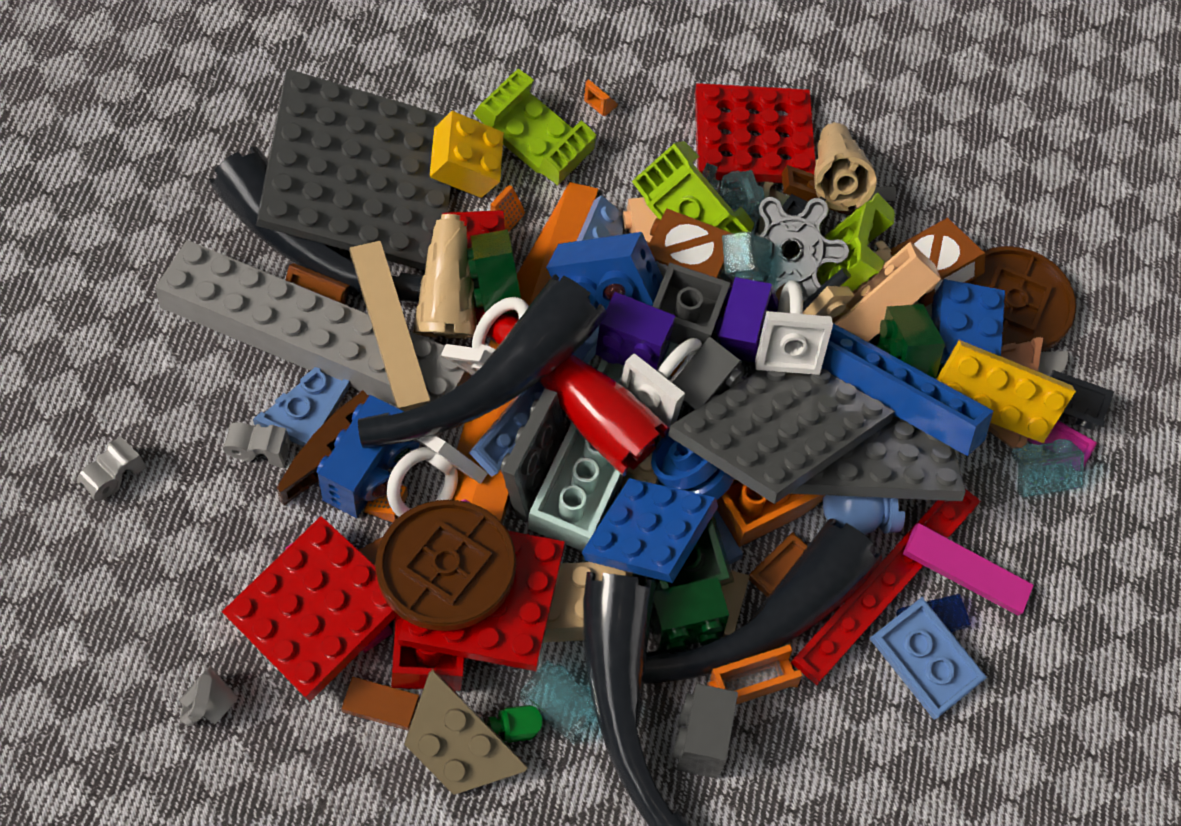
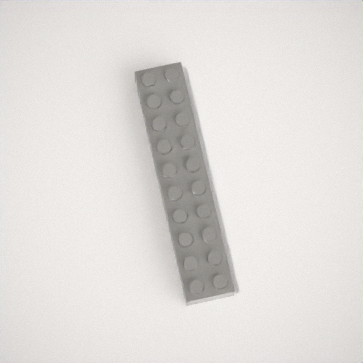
[155,240,471,406]

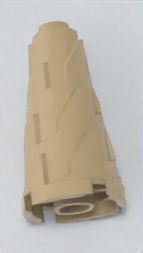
[814,122,877,211]
[413,214,477,338]

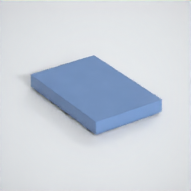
[869,597,987,720]

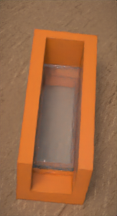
[707,644,802,705]

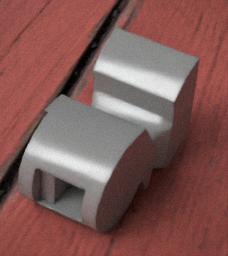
[223,422,291,469]
[77,436,147,502]

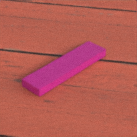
[903,523,1033,616]

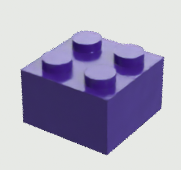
[716,277,779,363]
[595,292,676,371]

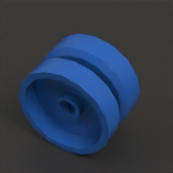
[651,433,735,500]

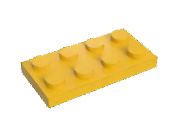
[936,340,1076,443]

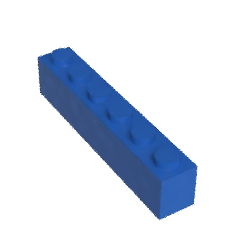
[822,323,993,456]

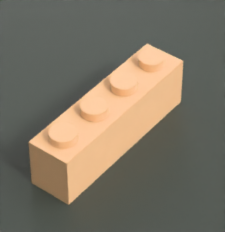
[832,242,941,342]

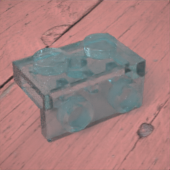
[719,170,765,234]

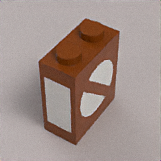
[646,208,736,279]
[890,217,985,307]

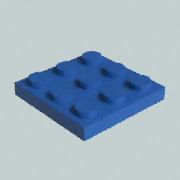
[582,478,718,583]

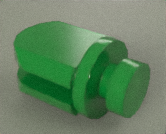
[487,705,542,743]

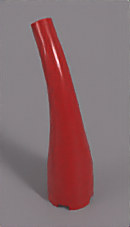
[475,307,670,476]

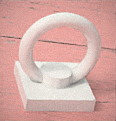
[755,280,833,375]
[441,297,529,375]
[620,338,702,433]
[387,435,488,517]

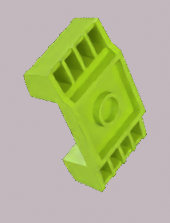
[473,69,596,185]
[632,141,754,247]
[817,192,895,291]

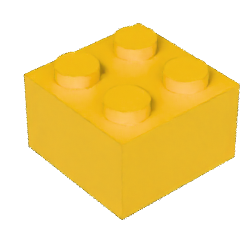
[430,111,504,198]

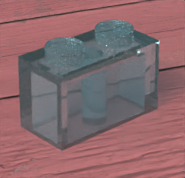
[520,660,596,744]

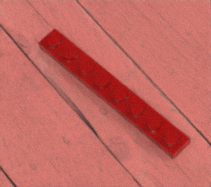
[791,489,981,685]

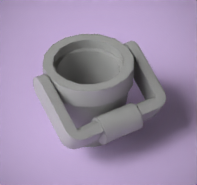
[179,666,238,726]

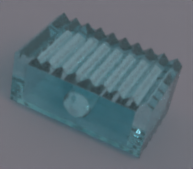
[722,231,773,282]

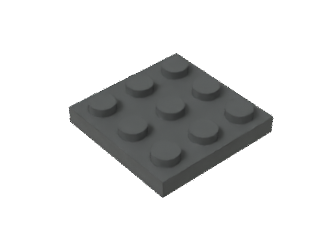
[501,388,567,522]

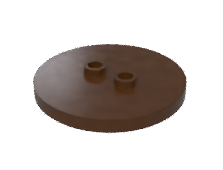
[968,246,1076,352]
[375,500,516,631]

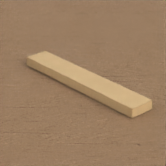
[350,241,430,412]

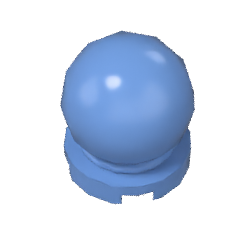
[823,495,905,535]

